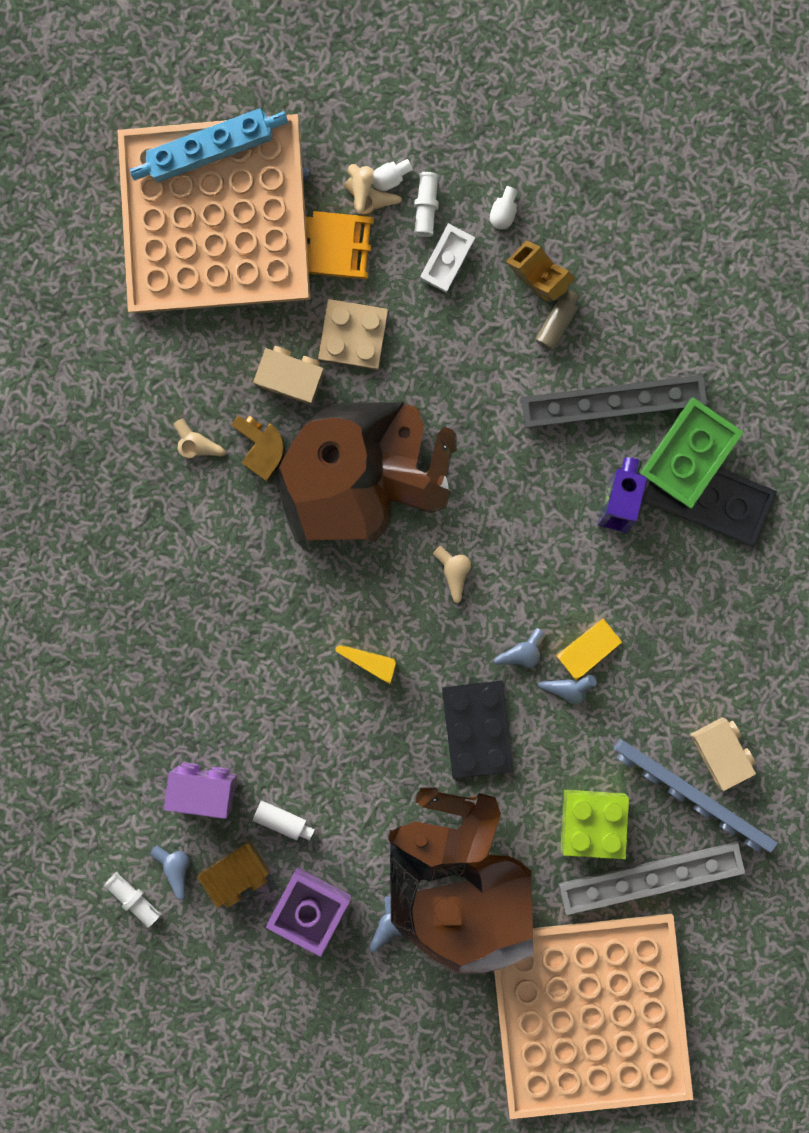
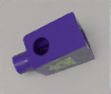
[597,457,647,533]

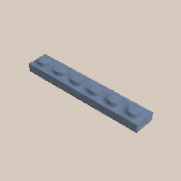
[613,738,778,853]

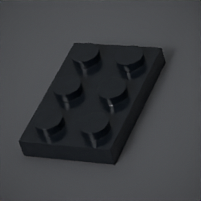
[442,680,513,779]

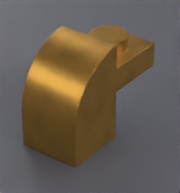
[506,240,575,302]
[231,415,285,483]

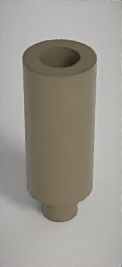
[535,290,579,351]

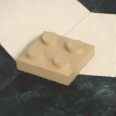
[318,299,388,370]

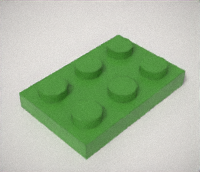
[639,398,743,508]

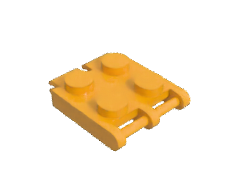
[306,211,374,279]

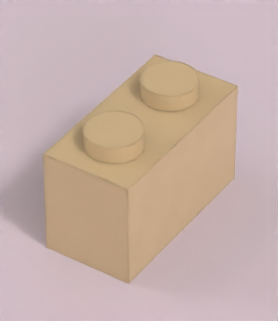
[253,346,324,406]
[690,718,756,791]

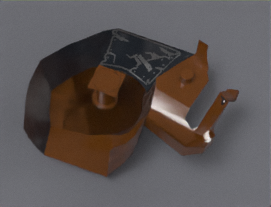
[388,787,534,974]

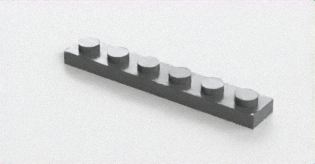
[521,375,707,428]

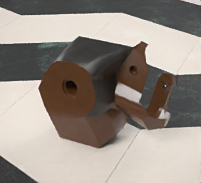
[278,402,457,542]

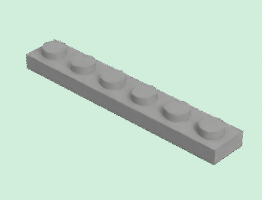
[558,842,745,915]

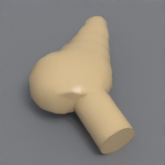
[347,164,374,214]
[343,177,402,215]
[173,418,226,459]
[433,545,471,603]

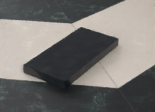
[641,467,777,548]

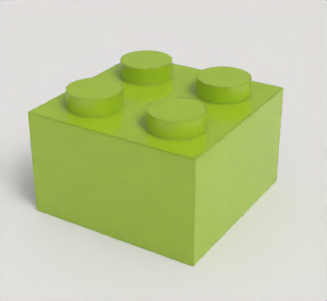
[561,790,629,859]

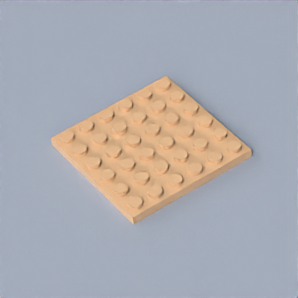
[118,114,311,314]
[494,914,693,1119]

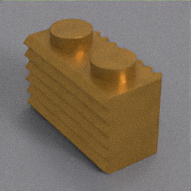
[197,840,270,908]

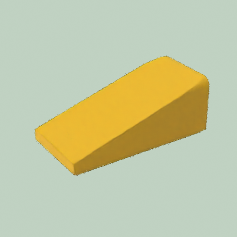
[556,619,622,680]
[335,644,396,684]

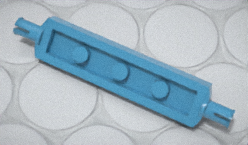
[130,108,289,183]

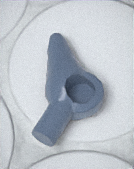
[494,628,546,669]
[538,675,597,704]
[150,845,190,901]
[370,896,402,953]

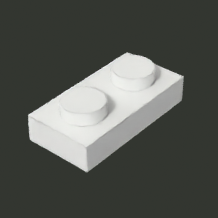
[420,223,475,293]

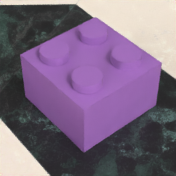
[164,763,237,818]
[266,867,351,957]

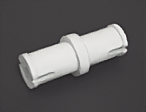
[414,172,439,237]
[103,872,161,928]

